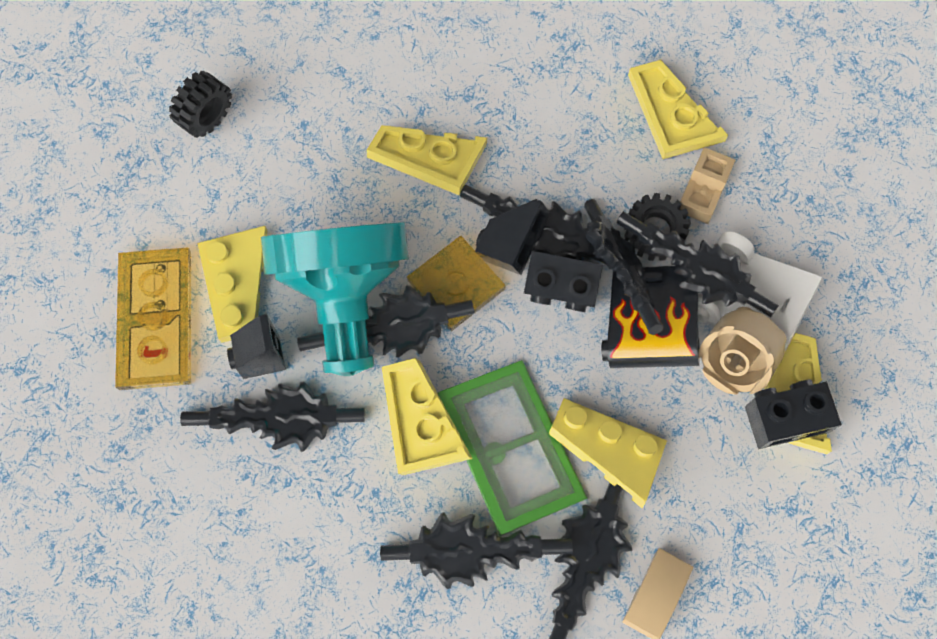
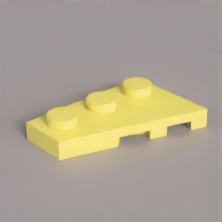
[628,60,728,159]
[367,125,487,195]
[197,226,268,343]
[764,333,832,454]
[382,358,473,475]
[549,398,667,508]

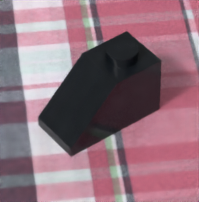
[475,199,550,275]
[227,314,286,379]

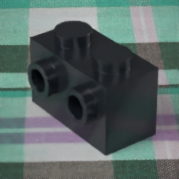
[523,251,603,312]
[745,379,842,450]

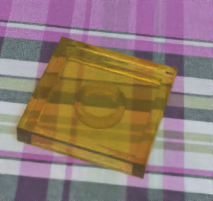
[407,235,506,331]

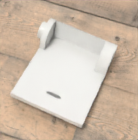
[698,232,822,351]

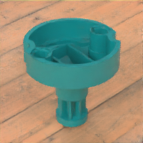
[261,222,409,377]

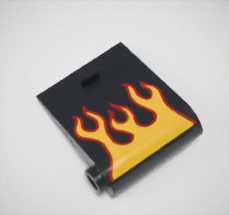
[601,266,700,368]

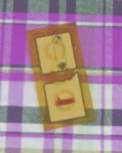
[115,247,191,390]

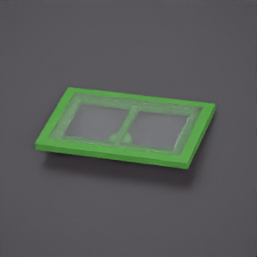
[438,360,588,536]

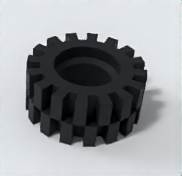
[169,71,232,138]
[624,193,691,261]

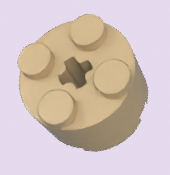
[699,307,786,395]

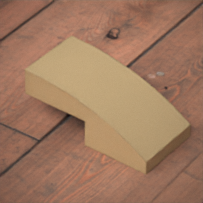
[680,147,736,224]
[622,548,693,639]

